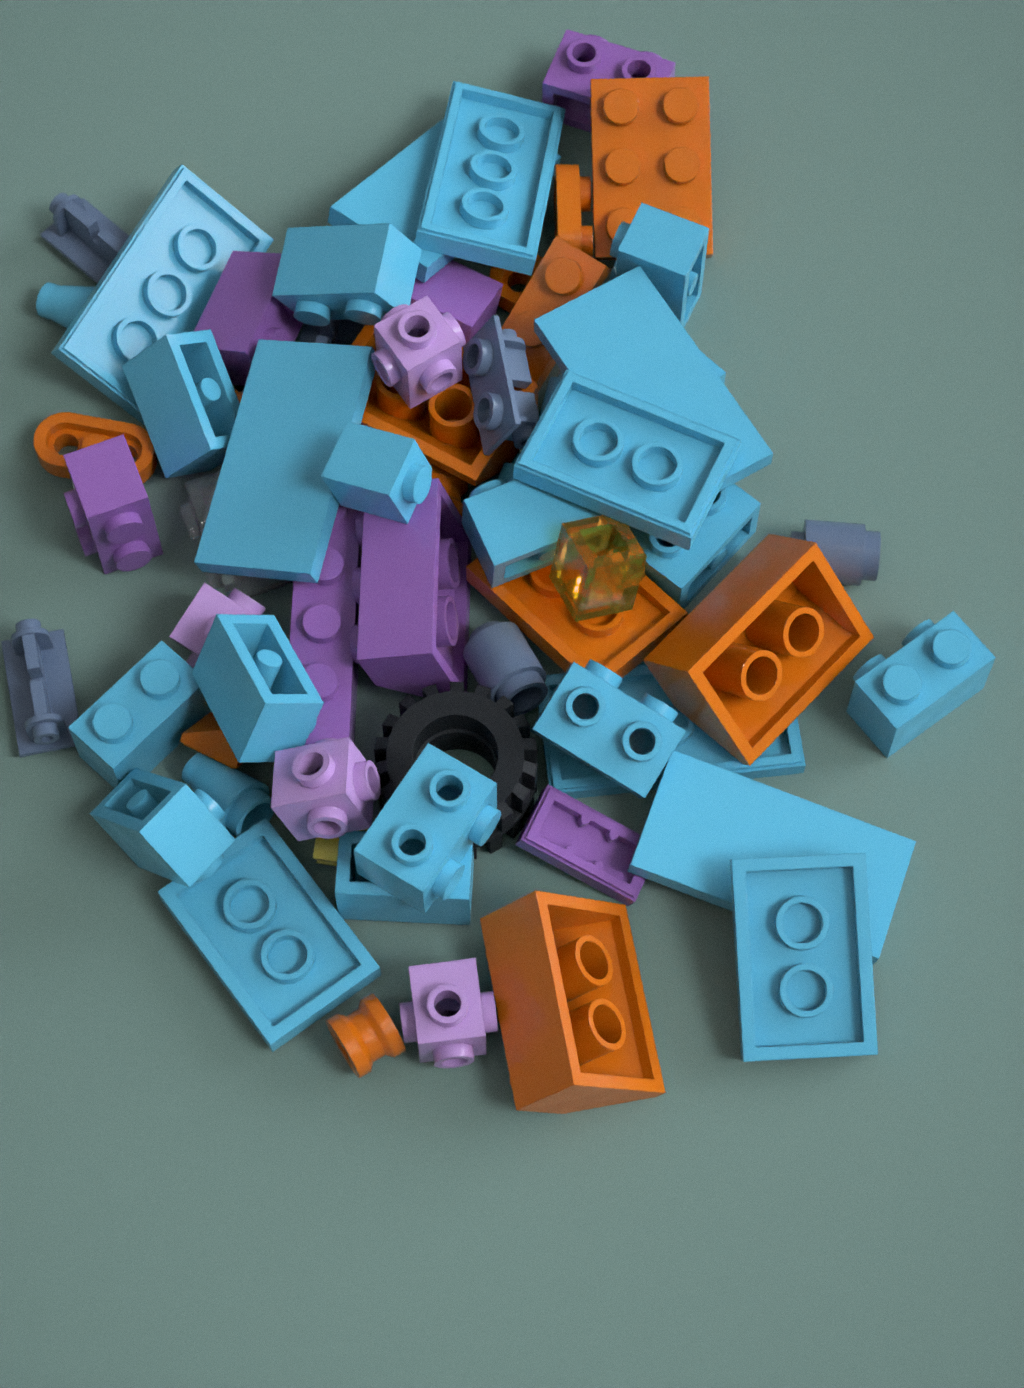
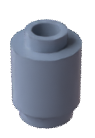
[790,519,881,586]
[463,621,548,717]

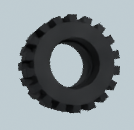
[374,682,537,859]

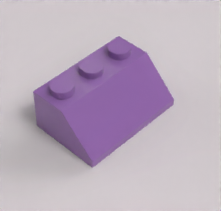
[349,478,472,697]

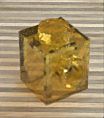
[549,515,647,622]

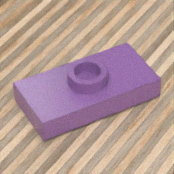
[515,784,646,907]

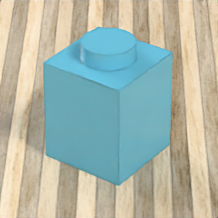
[321,421,432,524]

